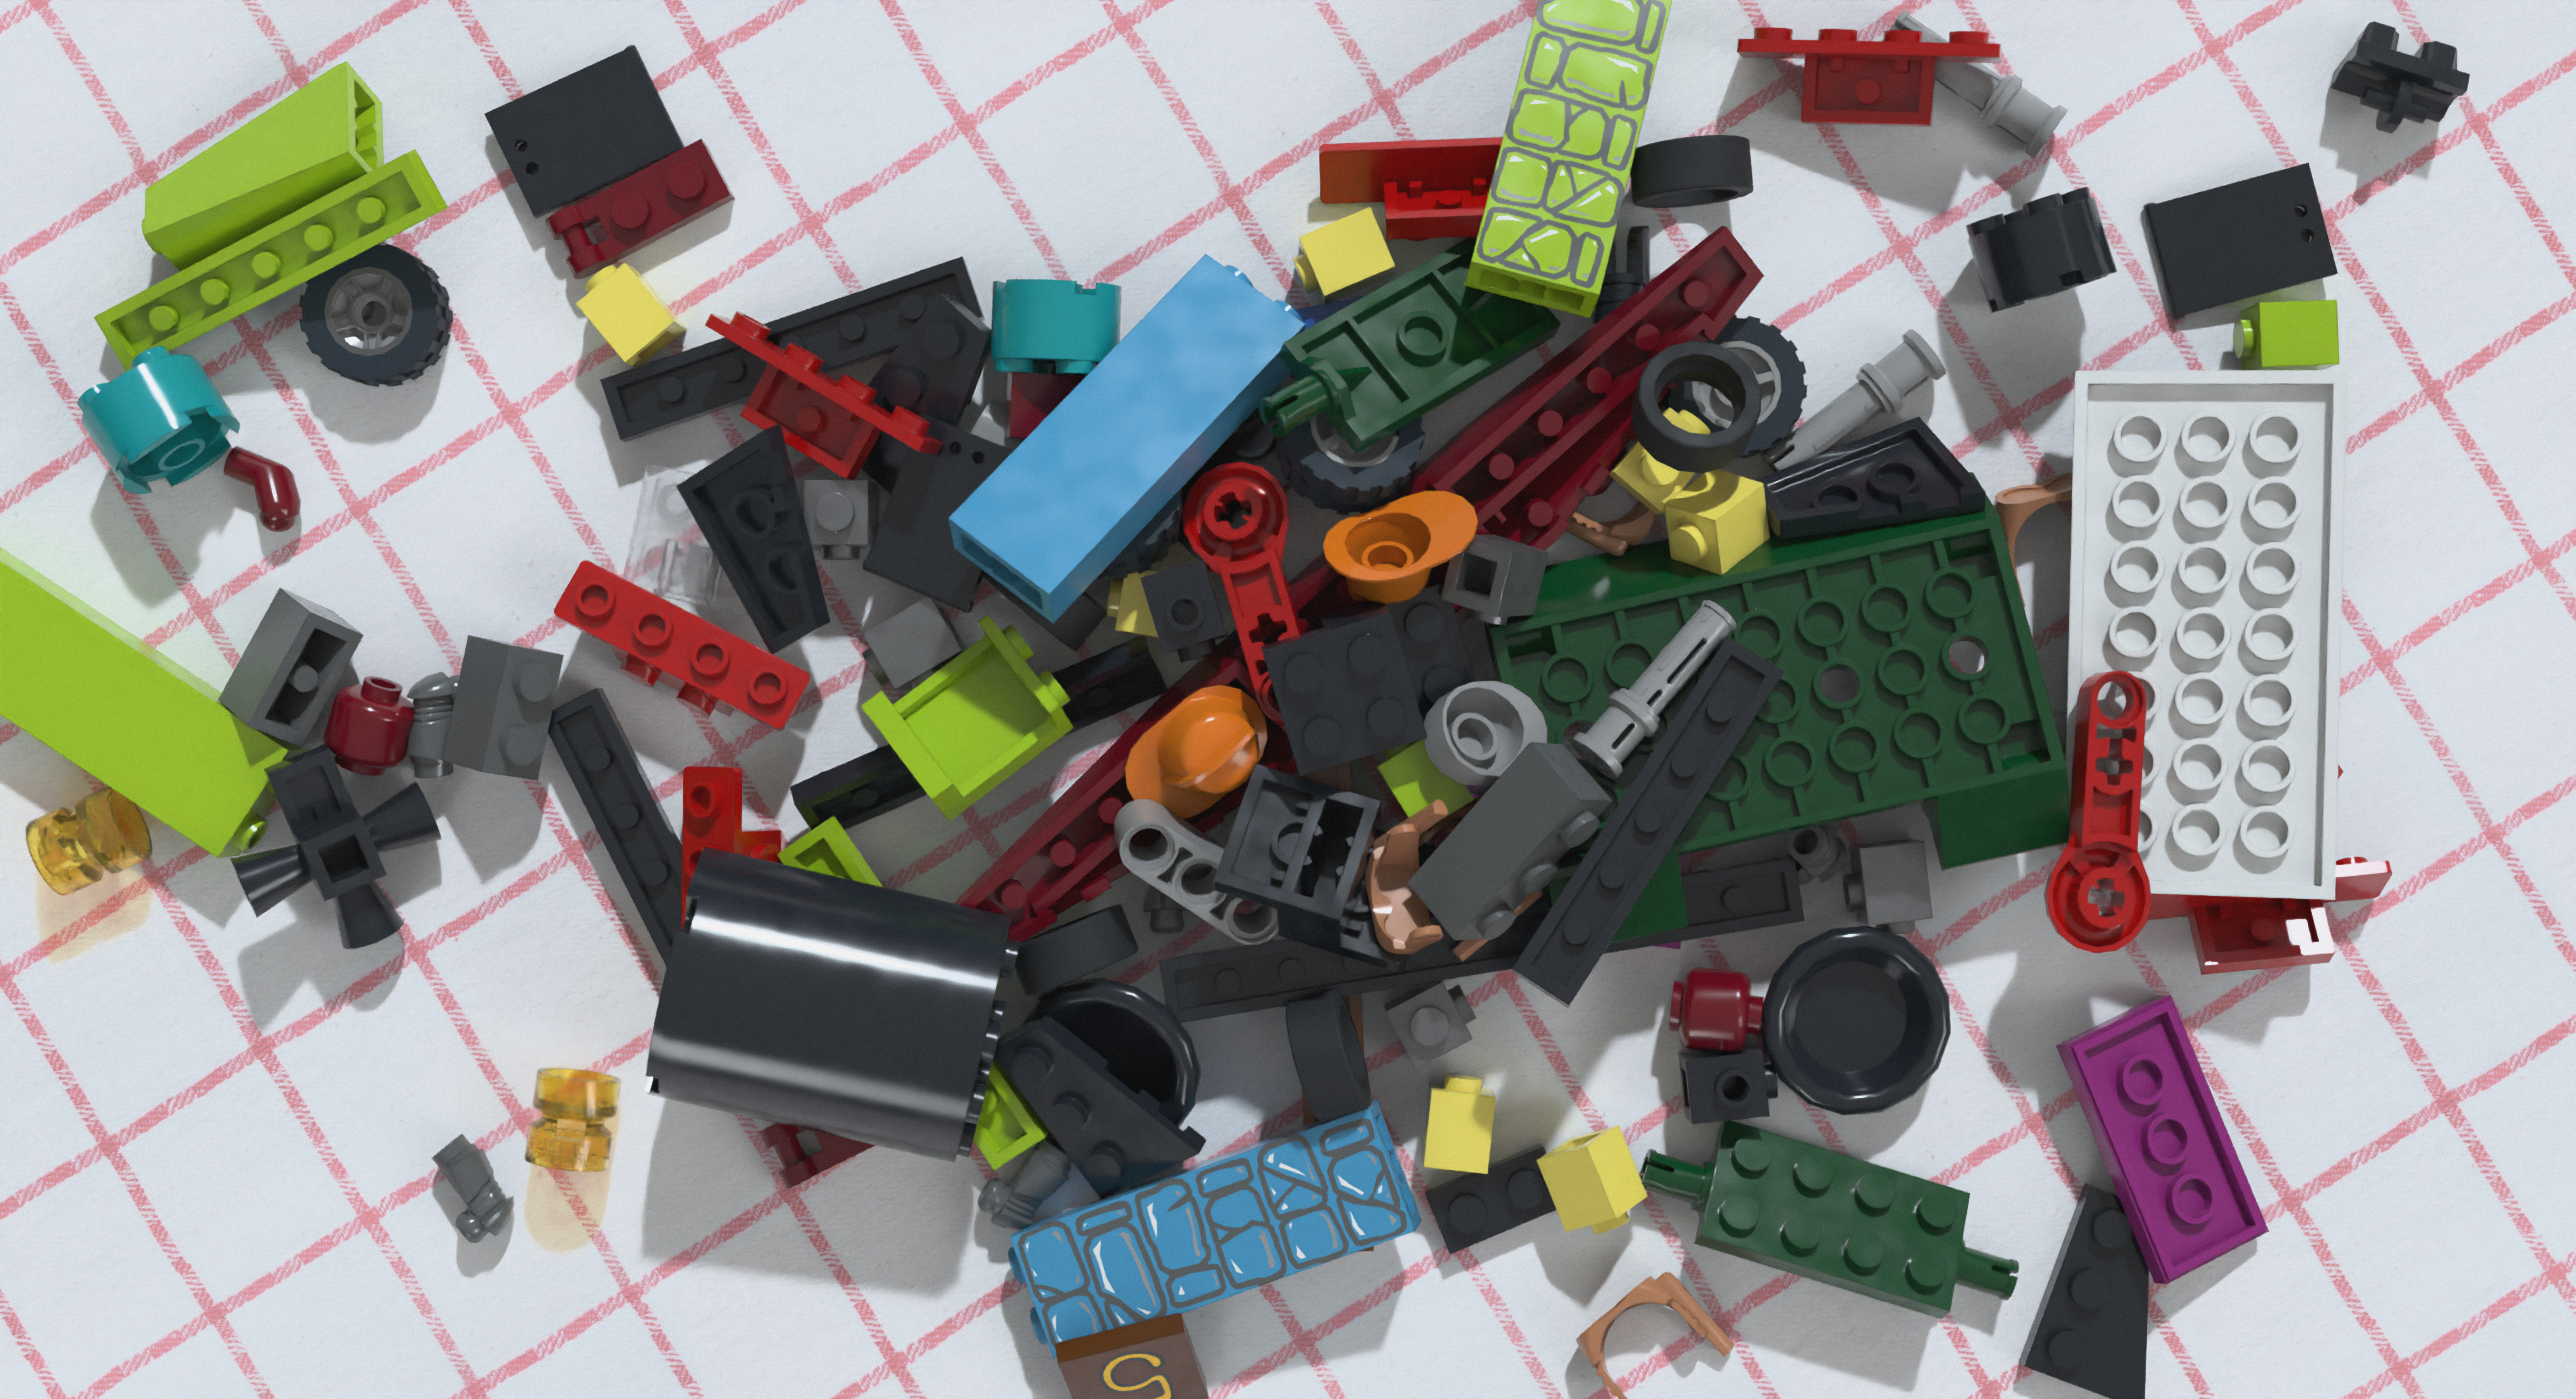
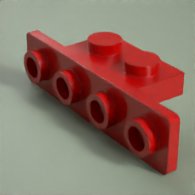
[1737,27,2002,127]
[1319,137,1503,241]
[705,311,943,480]
[554,560,811,731]
[681,766,783,932]
[2147,857,2392,975]

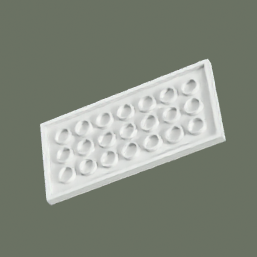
[2064,370,2348,900]

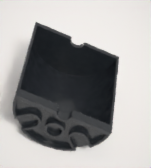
[646,847,1020,1163]

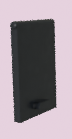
[484,45,684,219]
[2143,163,2338,320]
[862,414,1014,613]

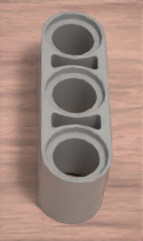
[1114,799,1279,945]

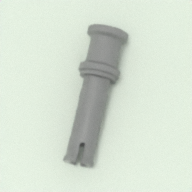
[1882,10,2068,158]
[1763,329,1946,472]
[1571,600,1737,780]

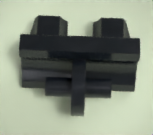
[2330,21,2470,134]

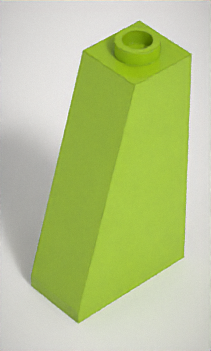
[141,61,384,271]

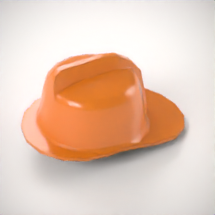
[1323,491,1478,604]
[1125,685,1267,819]

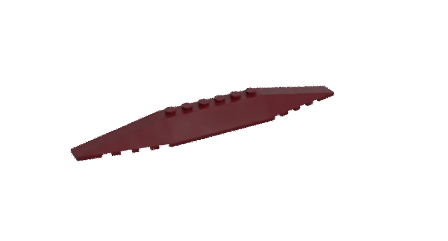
[954,225,1764,943]

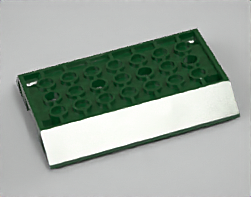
[1483,472,2070,944]

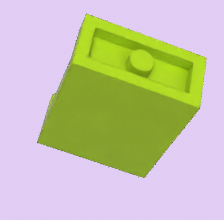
[861,614,1074,822]

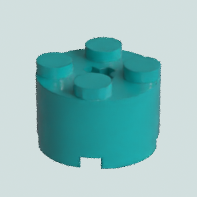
[990,279,1122,376]
[77,346,240,494]

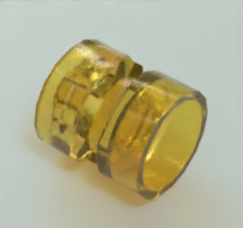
[26,786,153,896]
[524,1067,621,1172]

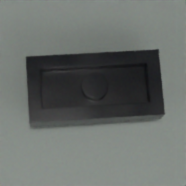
[1425,1143,1556,1254]

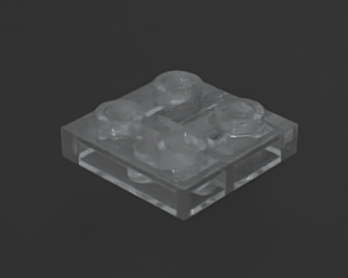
[623,463,749,615]

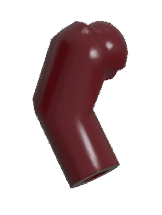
[224,446,301,532]

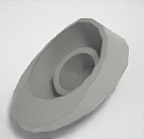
[1423,681,1547,787]

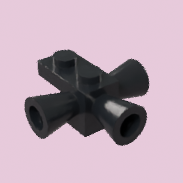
[230,743,441,949]

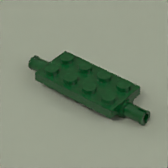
[1258,237,1561,454]
[1640,1120,2019,1319]

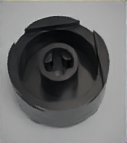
[1966,187,2117,313]

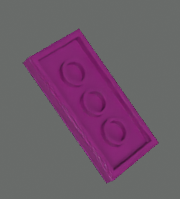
[2056,995,2269,1284]

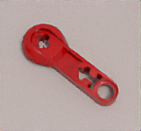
[1182,462,1302,727]
[2044,670,2152,953]

